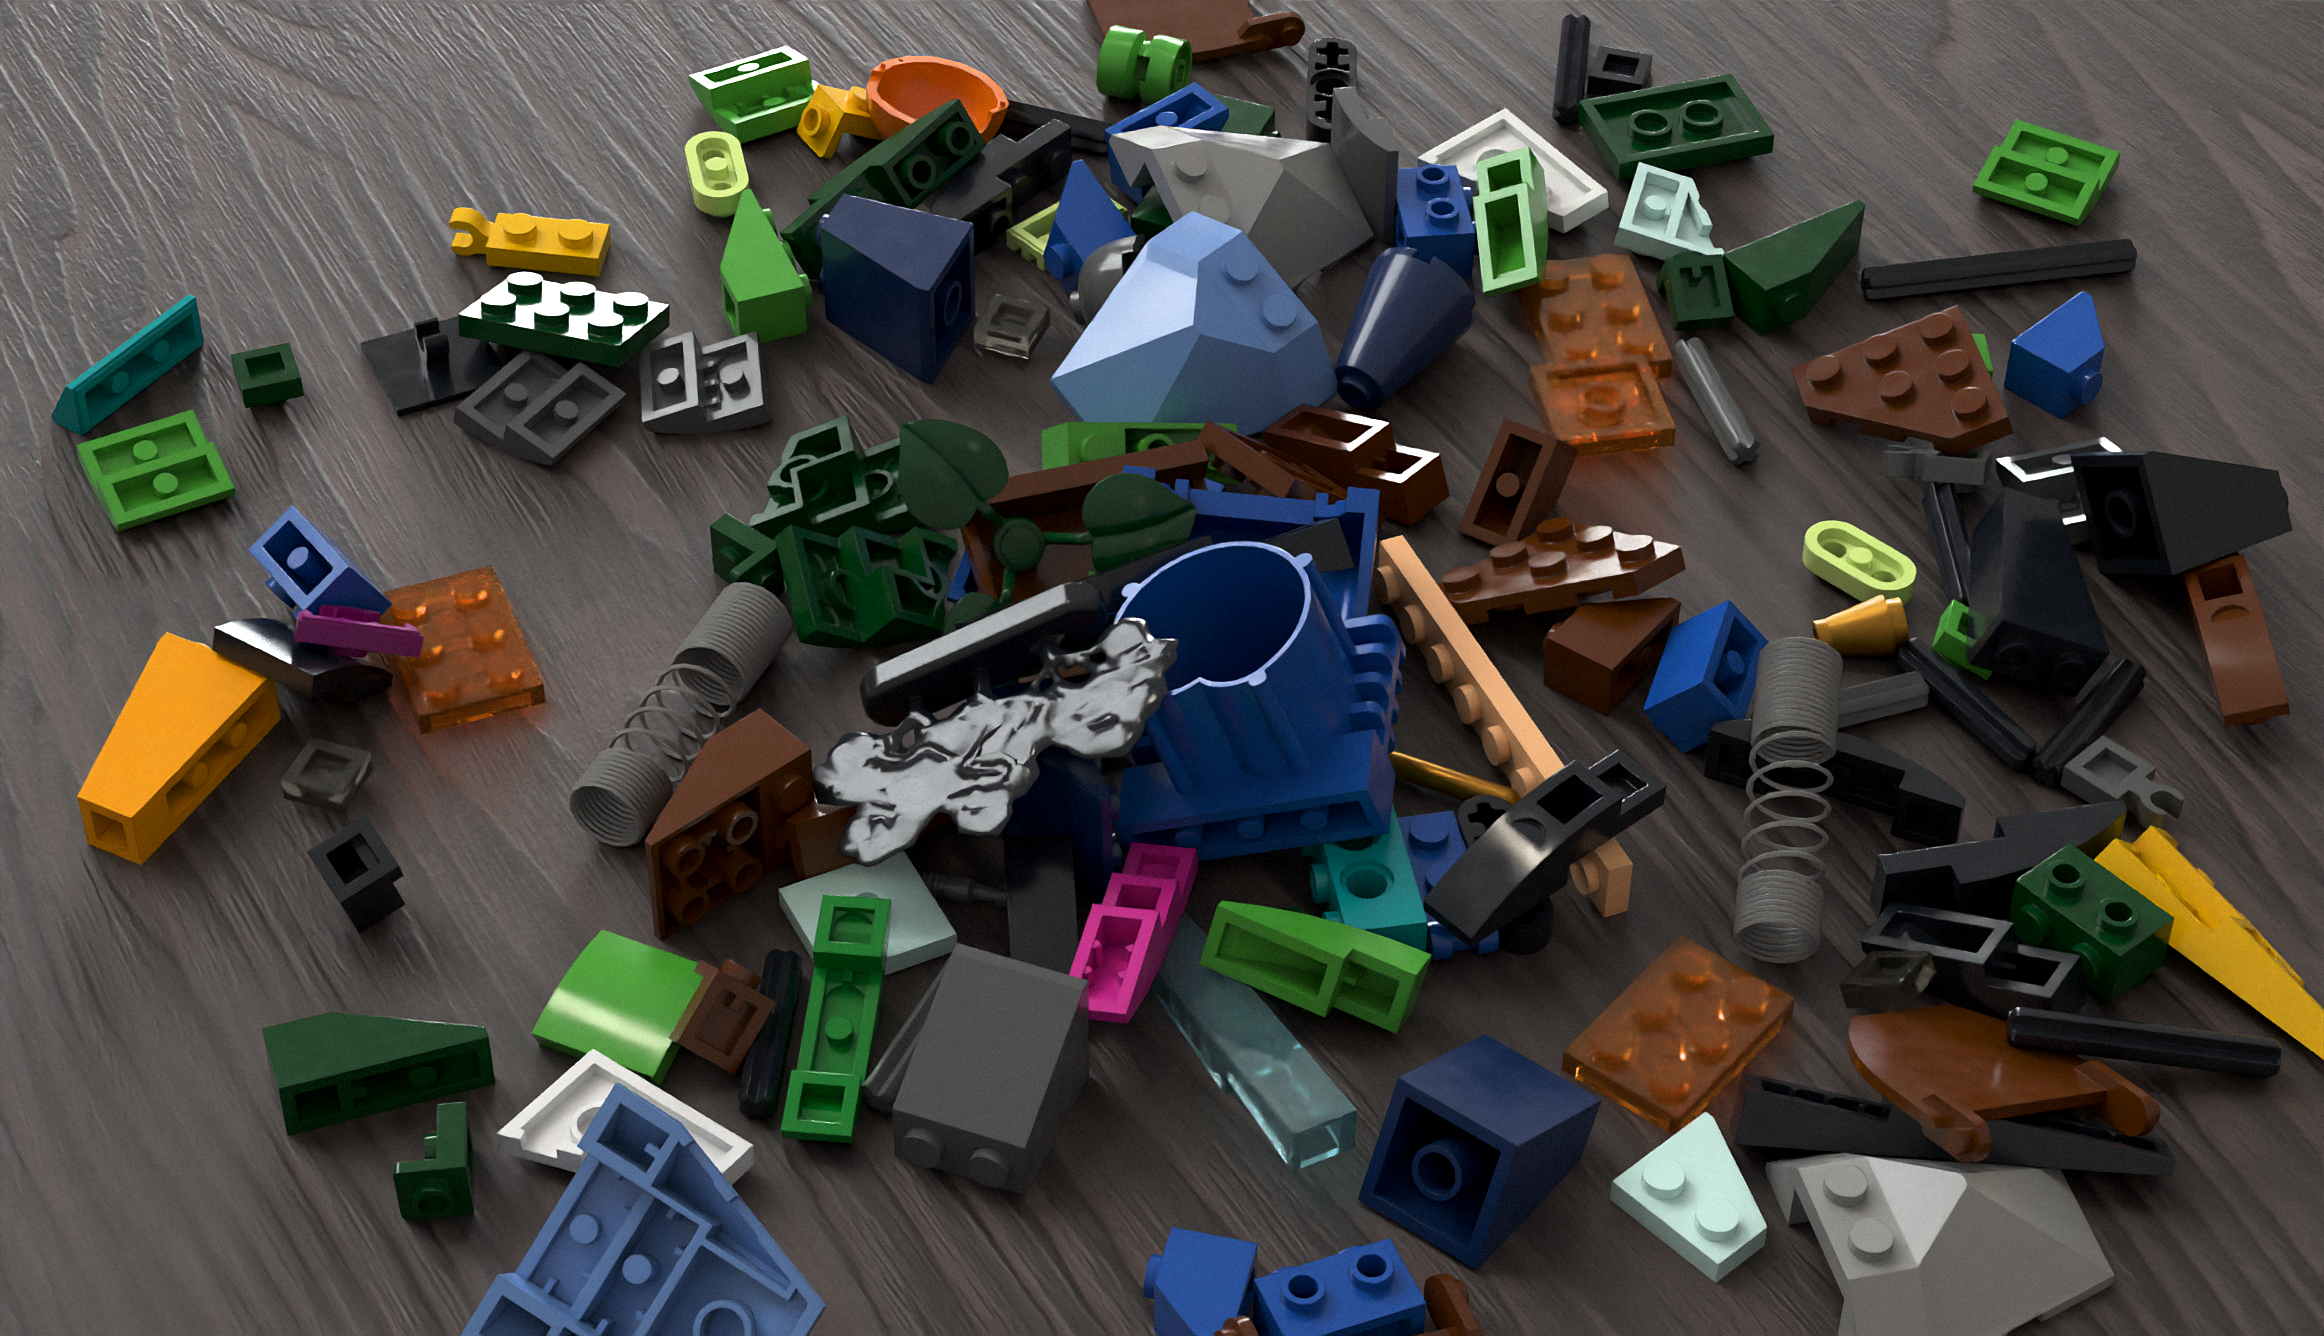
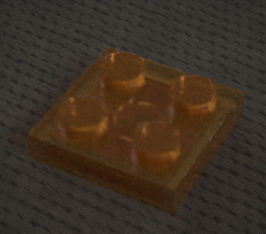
[1528,354,1676,458]

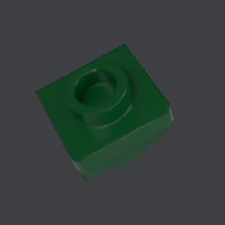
[1656,251,1734,331]
[710,513,785,597]
[393,1101,475,1220]

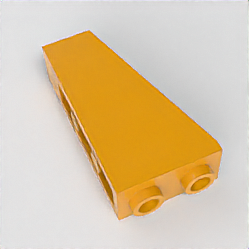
[77,632,281,865]

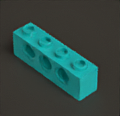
[1299,802,1428,952]

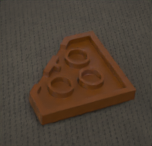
[1791,305,2014,455]
[1437,517,1686,626]

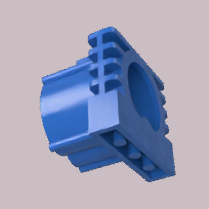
[1113,541,1406,862]

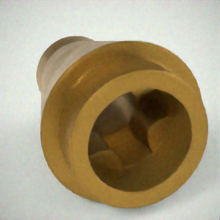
[1812,594,1909,656]

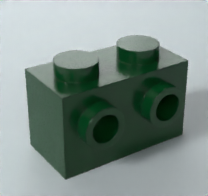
[2007,843,2174,1003]

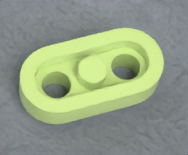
[685,131,749,218]
[1802,520,1917,605]

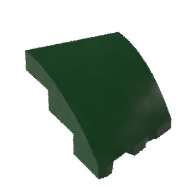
[750,415,924,540]
[774,524,958,648]

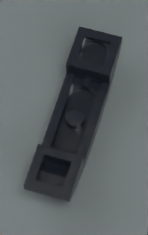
[1704,719,1966,848]

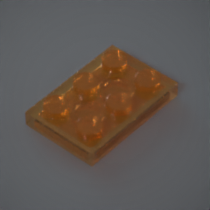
[1518,253,1673,390]
[379,565,546,735]
[1561,935,1795,1135]

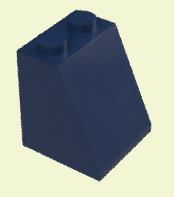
[816,194,976,384]
[1358,1034,1602,1269]

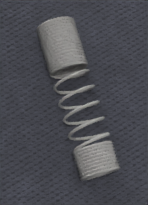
[568,582,792,847]
[1732,636,1843,963]

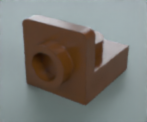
[669,958,776,1075]

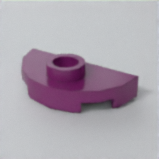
[294,605,424,658]

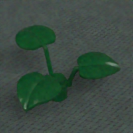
[898,419,1196,701]

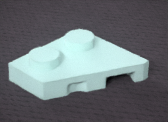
[1613,162,1724,261]
[1610,1112,1767,1283]

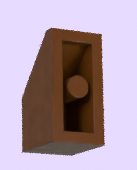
[1458,418,1579,546]
[1542,597,1681,716]

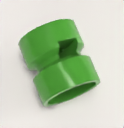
[1096,25,1192,105]

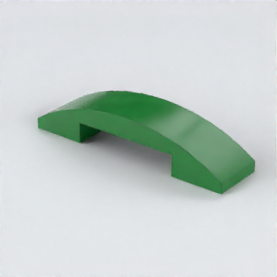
[781,894,892,1144]

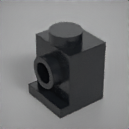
[307,815,406,934]

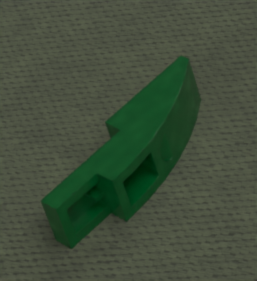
[779,99,987,280]

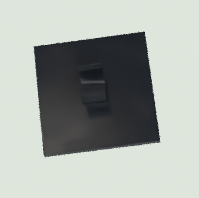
[360,316,503,417]

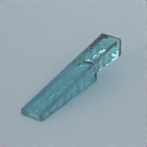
[1100,902,1357,1172]

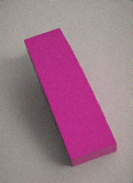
[1069,842,1199,1024]

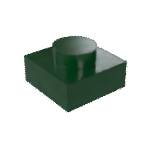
[230,343,304,408]

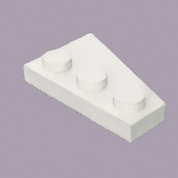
[1417,108,1609,233]
[497,1049,755,1186]

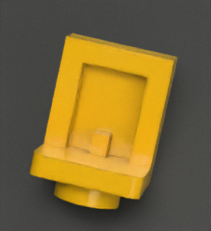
[797,84,884,159]

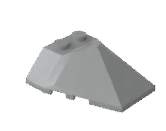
[1109,125,1374,291]
[1765,1151,2115,1336]

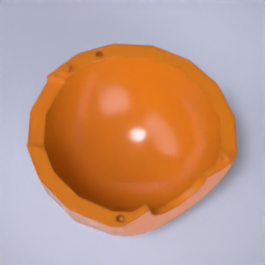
[866,56,1009,144]

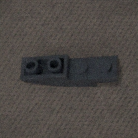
[930,119,1072,256]
[1423,749,1667,948]
[1870,800,2128,920]

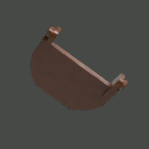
[1086,0,1305,61]
[1846,1004,2160,1163]

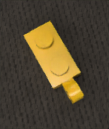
[449,207,611,277]

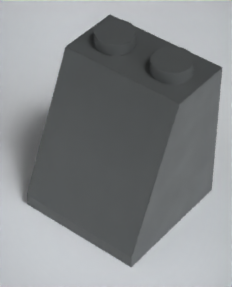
[892,943,1089,1195]

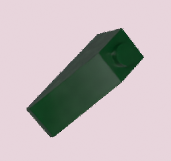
[1723,200,1865,336]
[262,1012,495,1136]

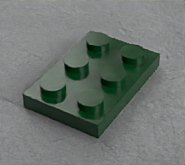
[1578,73,1774,181]
[458,272,670,368]

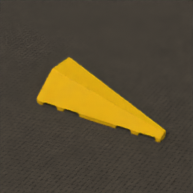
[2094,825,2324,1060]

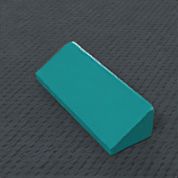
[51,294,204,436]

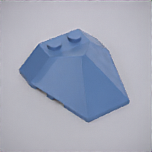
[1048,211,1338,436]
[460,1083,827,1336]

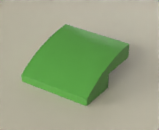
[689,46,821,144]
[1973,119,2120,226]
[76,409,235,532]
[531,929,704,1087]

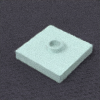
[778,850,957,975]

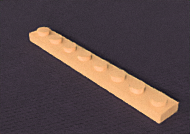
[1372,535,1633,918]

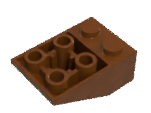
[645,708,814,941]

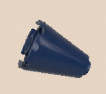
[1334,247,1476,408]

